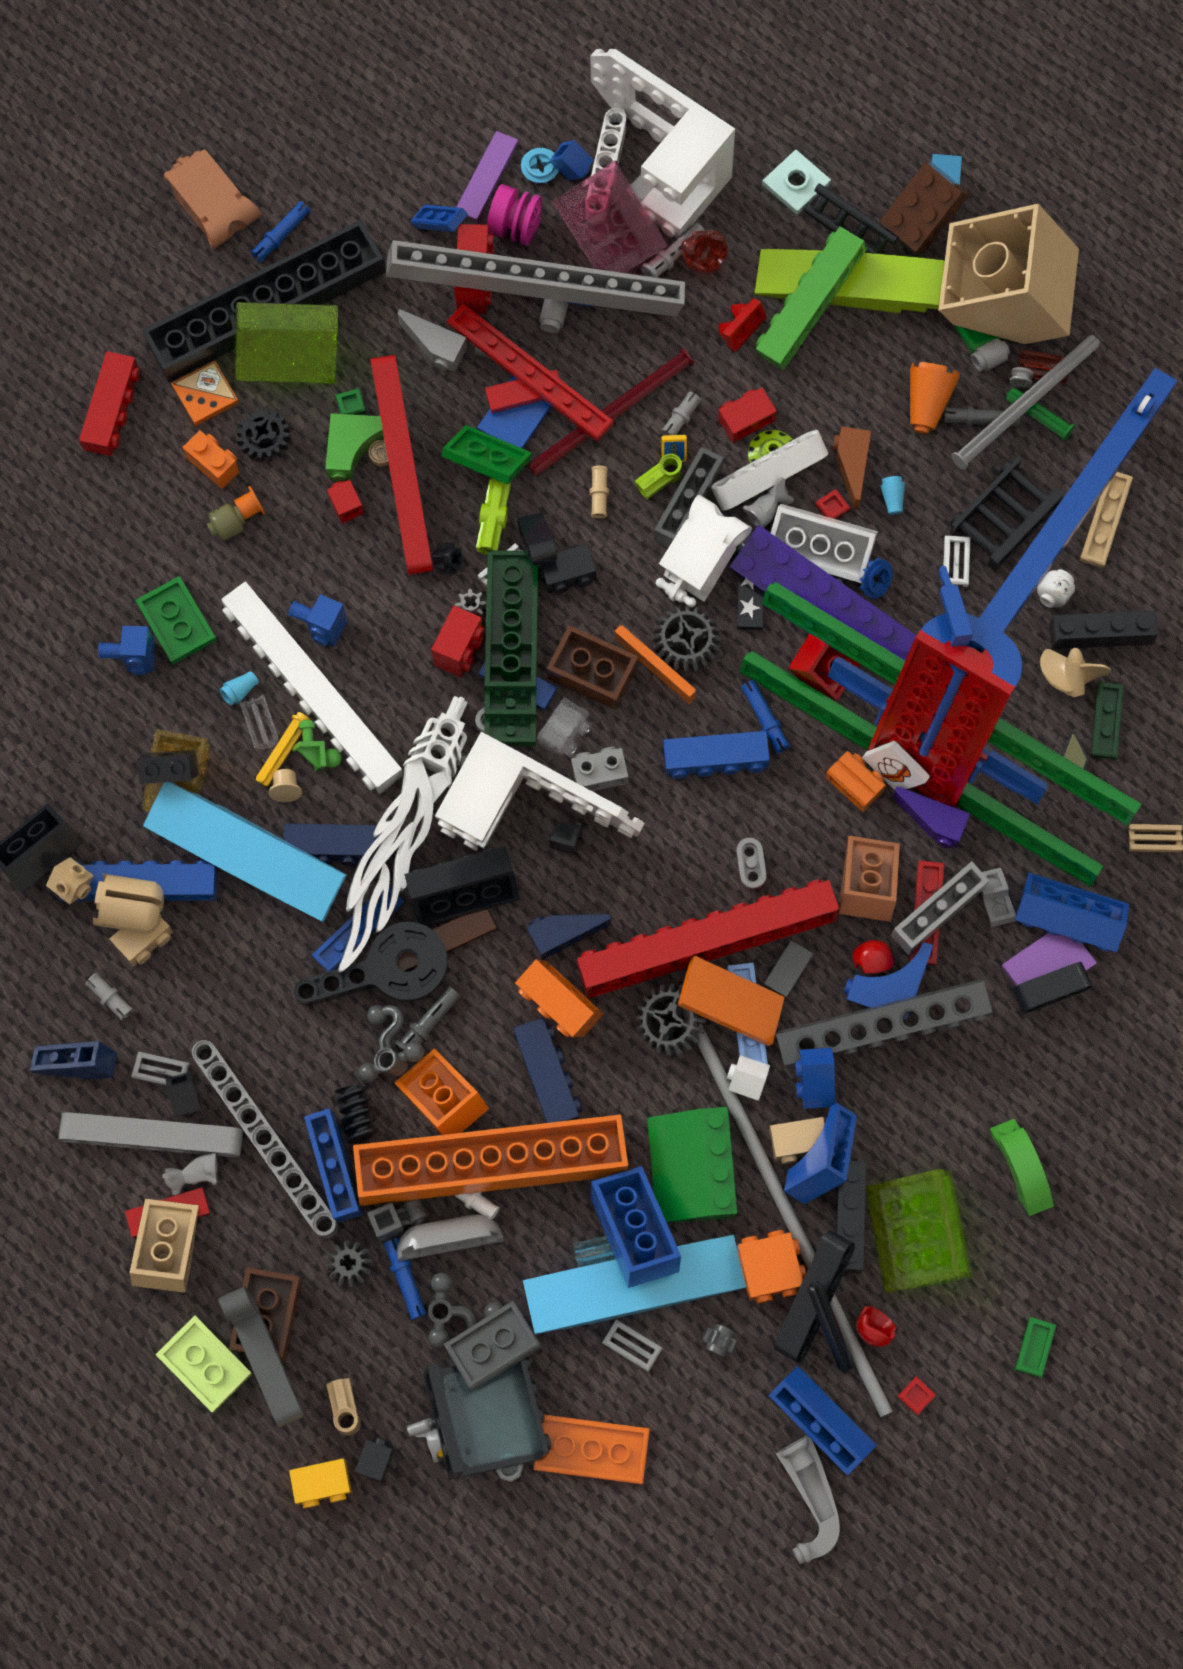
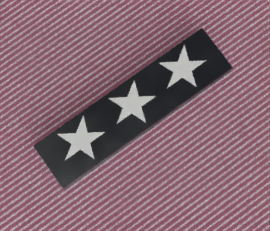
[737,532,764,630]

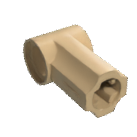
[326,1378,361,1436]

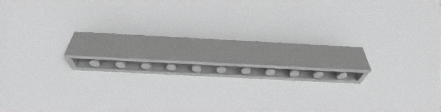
[386,240,685,317]

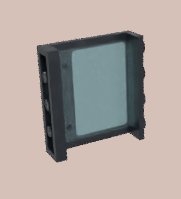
[423,1356,551,1480]

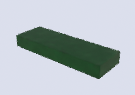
[1090,682,1124,760]

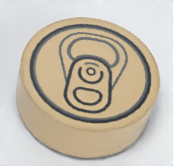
[369,440,389,466]

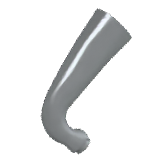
[776,1435,840,1564]

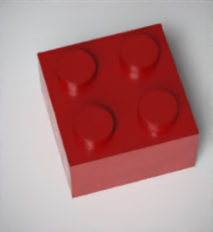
[431,605,486,678]

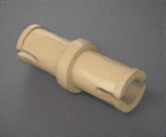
[589,466,609,518]

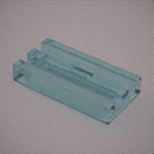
[573,1236,616,1268]

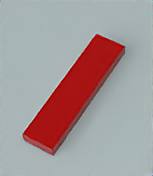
[909,861,945,966]

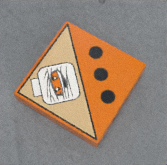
[171,361,239,426]

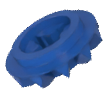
[860,558,893,599]

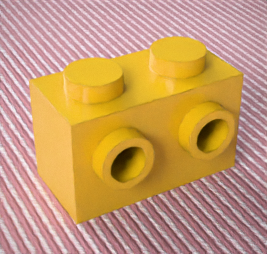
[289,1458,352,1509]

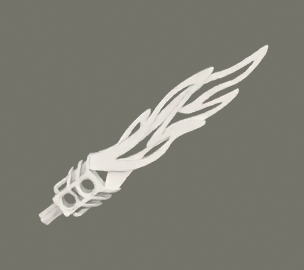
[338,696,468,973]

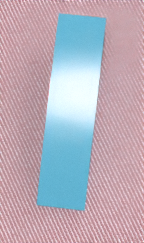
[143,782,346,922]
[523,1235,746,1335]

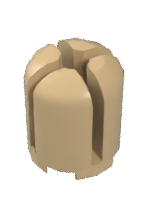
[93,874,164,934]

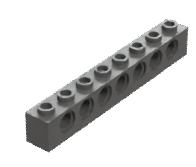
[776,978,992,1068]

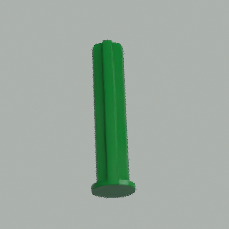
[1006,387,1075,442]

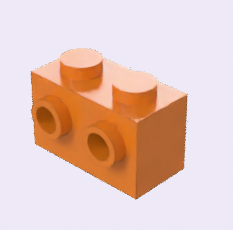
[182,430,239,489]

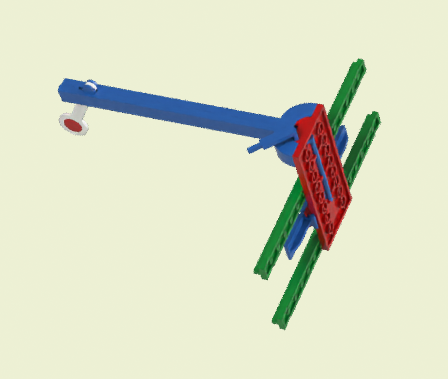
[739,368,1177,887]

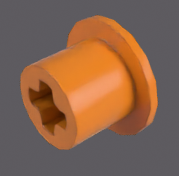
[234,486,266,520]

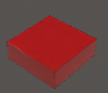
[815,489,851,520]
[897,1376,936,1416]

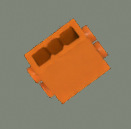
[737,1230,806,1304]

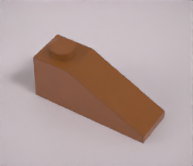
[833,426,871,509]

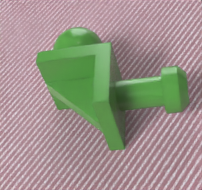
[293,720,342,771]

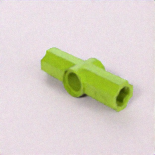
[476,478,511,555]

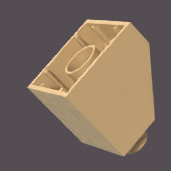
[939,204,1079,344]

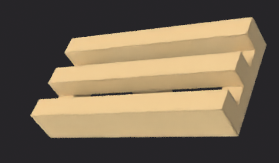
[1128,824,1183,852]

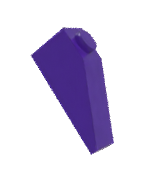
[893,786,970,849]

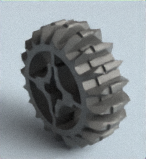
[652,605,721,674]
[635,984,707,1056]

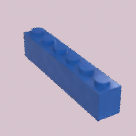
[57,860,218,901]

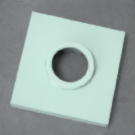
[762,150,831,215]

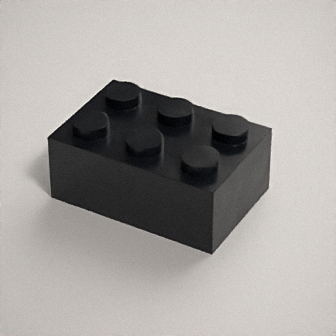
[0,803,83,893]

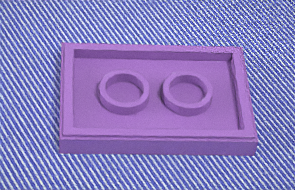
[1001,933,1097,986]

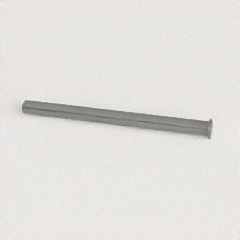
[951,335,1100,470]

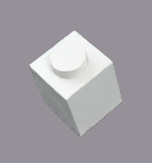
[727,1055,770,1101]

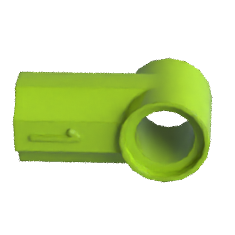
[634,454,682,500]

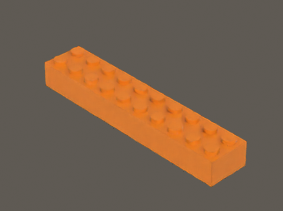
[353,1115,628,1206]

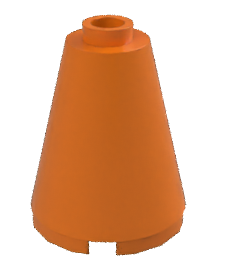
[910,362,960,435]

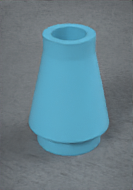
[880,476,905,515]
[220,671,259,706]

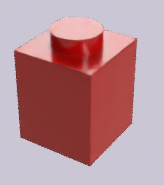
[327,480,364,524]

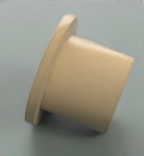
[268,769,302,802]

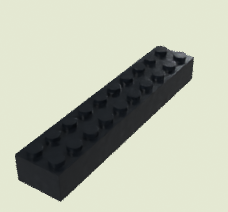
[142,220,386,382]

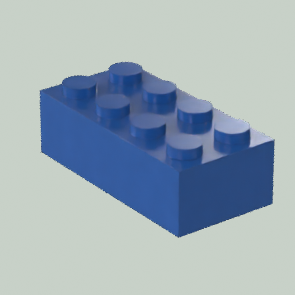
[590,1166,681,1288]

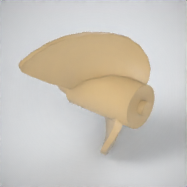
[1040,648,1111,697]

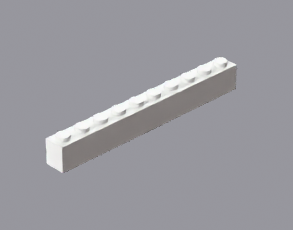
[221,581,403,794]

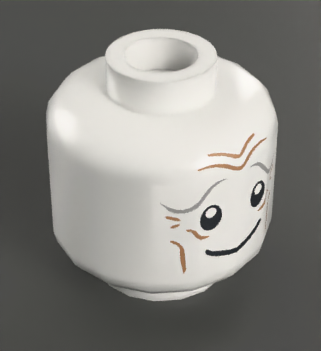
[1037,569,1075,608]

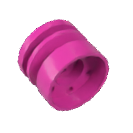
[487,184,543,246]

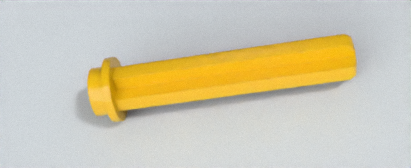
[256,712,310,787]

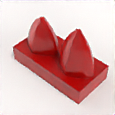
[718,298,767,352]

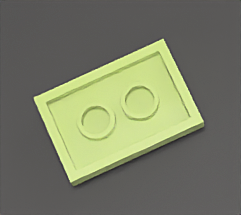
[156,1316,252,1413]

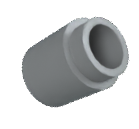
[539,299,568,333]
[971,338,1010,372]

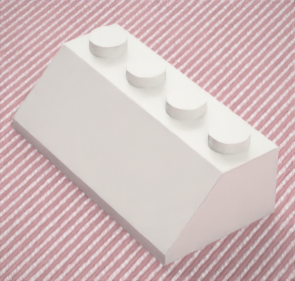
[771,504,878,583]

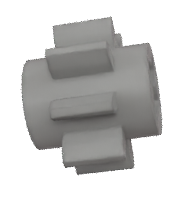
[455,589,487,618]

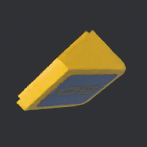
[661,435,687,462]

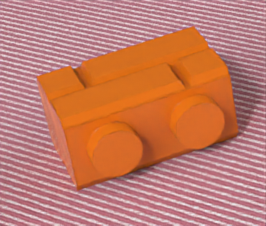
[825,751,886,812]

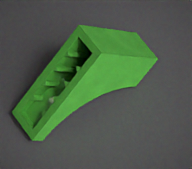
[325,414,384,482]

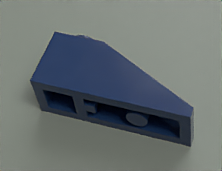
[527,914,611,960]
[30,1041,117,1079]

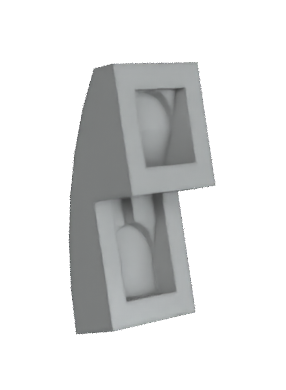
[980,868,1016,927]

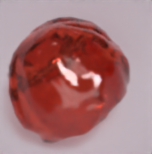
[681,229,729,274]

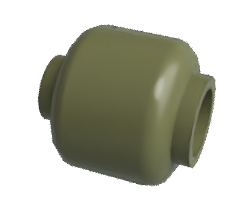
[207,503,246,541]

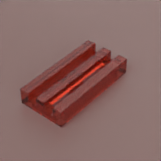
[1019,349,1068,383]

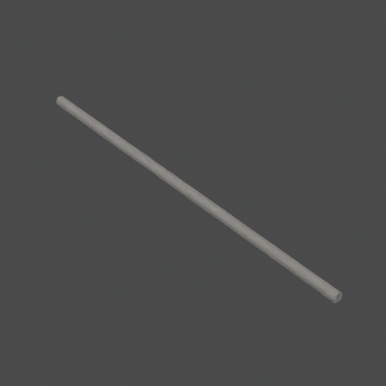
[682,1008,893,1417]

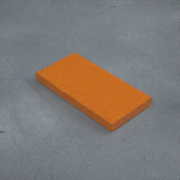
[678,956,785,1046]
[534,1415,650,1485]

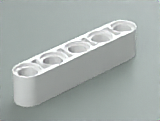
[585,108,626,224]
[711,430,828,511]

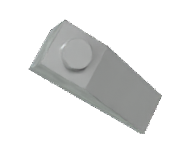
[398,309,468,372]

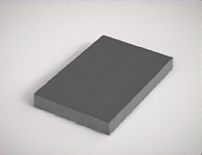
[444,1301,542,1391]

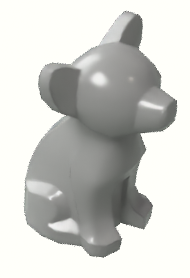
[743,477,794,528]
[162,1153,218,1195]

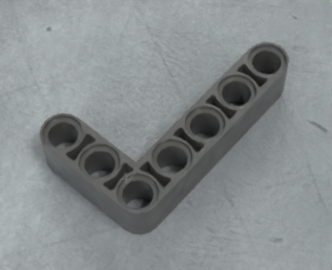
[218,1286,305,1428]

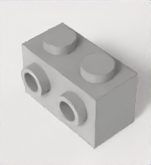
[571,747,628,792]

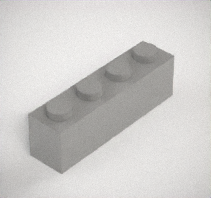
[891,861,990,955]

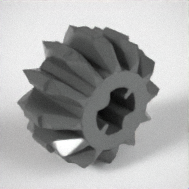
[326,1241,372,1288]

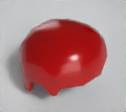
[852,940,894,974]
[856,1306,896,1348]

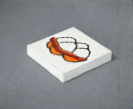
[862,741,930,790]

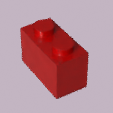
[718,387,777,443]

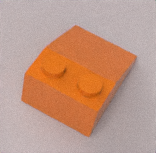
[394,1048,489,1135]

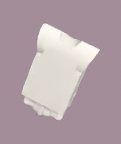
[656,495,752,608]

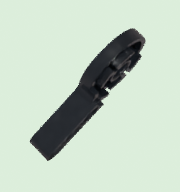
[294,922,448,1006]

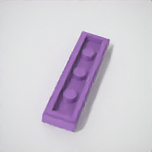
[457,131,518,223]

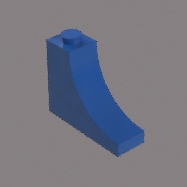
[843,942,933,1021]
[784,1103,857,1204]

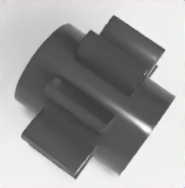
[703,1324,737,1358]

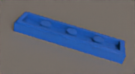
[312,886,405,972]

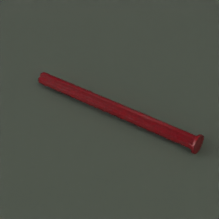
[528,349,694,476]

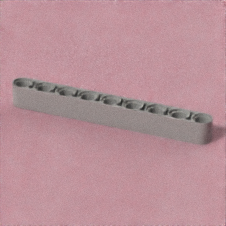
[192,1040,338,1239]

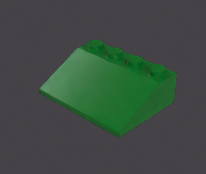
[647,1107,737,1223]

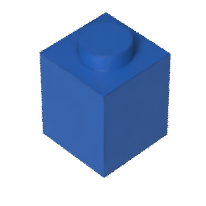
[549,140,594,181]

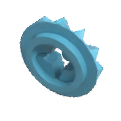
[521,148,559,185]

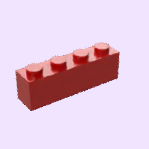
[79,351,141,456]

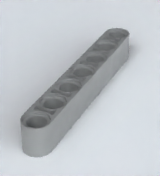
[58,1112,244,1157]

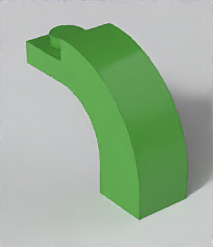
[990,1119,1054,1216]

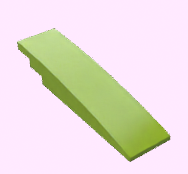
[754,249,945,313]

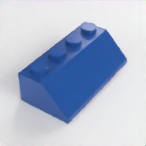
[1015,872,1129,952]

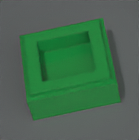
[336,389,366,415]

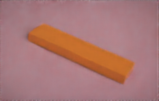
[614,625,696,705]

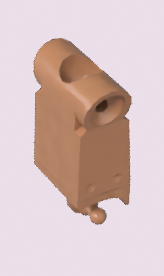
[164,149,262,250]

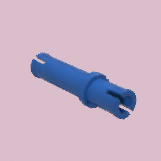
[251,201,310,263]
[741,680,790,754]
[383,1238,427,1320]

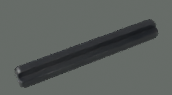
[807,1280,854,1372]

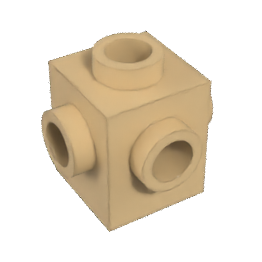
[46,857,94,904]

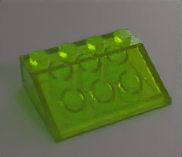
[235,302,338,383]
[866,1169,972,1293]

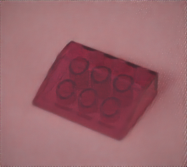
[553,161,669,273]

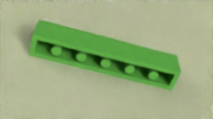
[756,227,867,371]

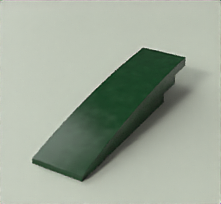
[484,550,538,746]

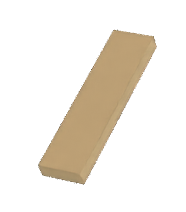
[1079,472,1133,568]

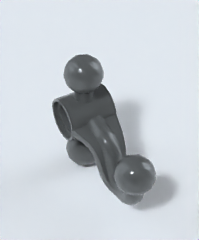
[358,1005,424,1083]
[428,1272,503,1349]

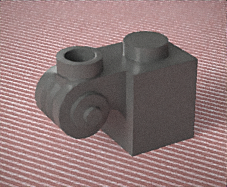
[367,1199,428,1244]

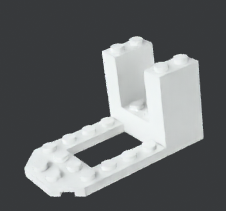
[590,49,735,239]
[435,732,644,851]

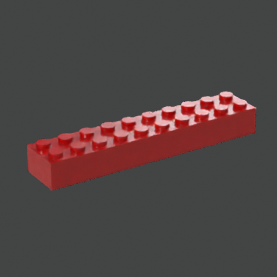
[577,879,839,999]

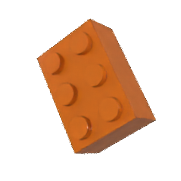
[515,959,604,1038]

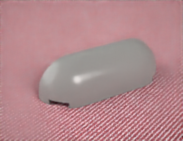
[397,1214,504,1261]

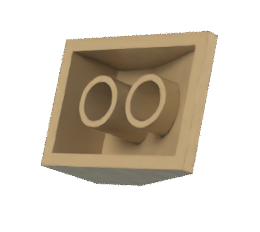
[130,1199,199,1293]

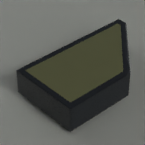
[1062,731,1089,770]

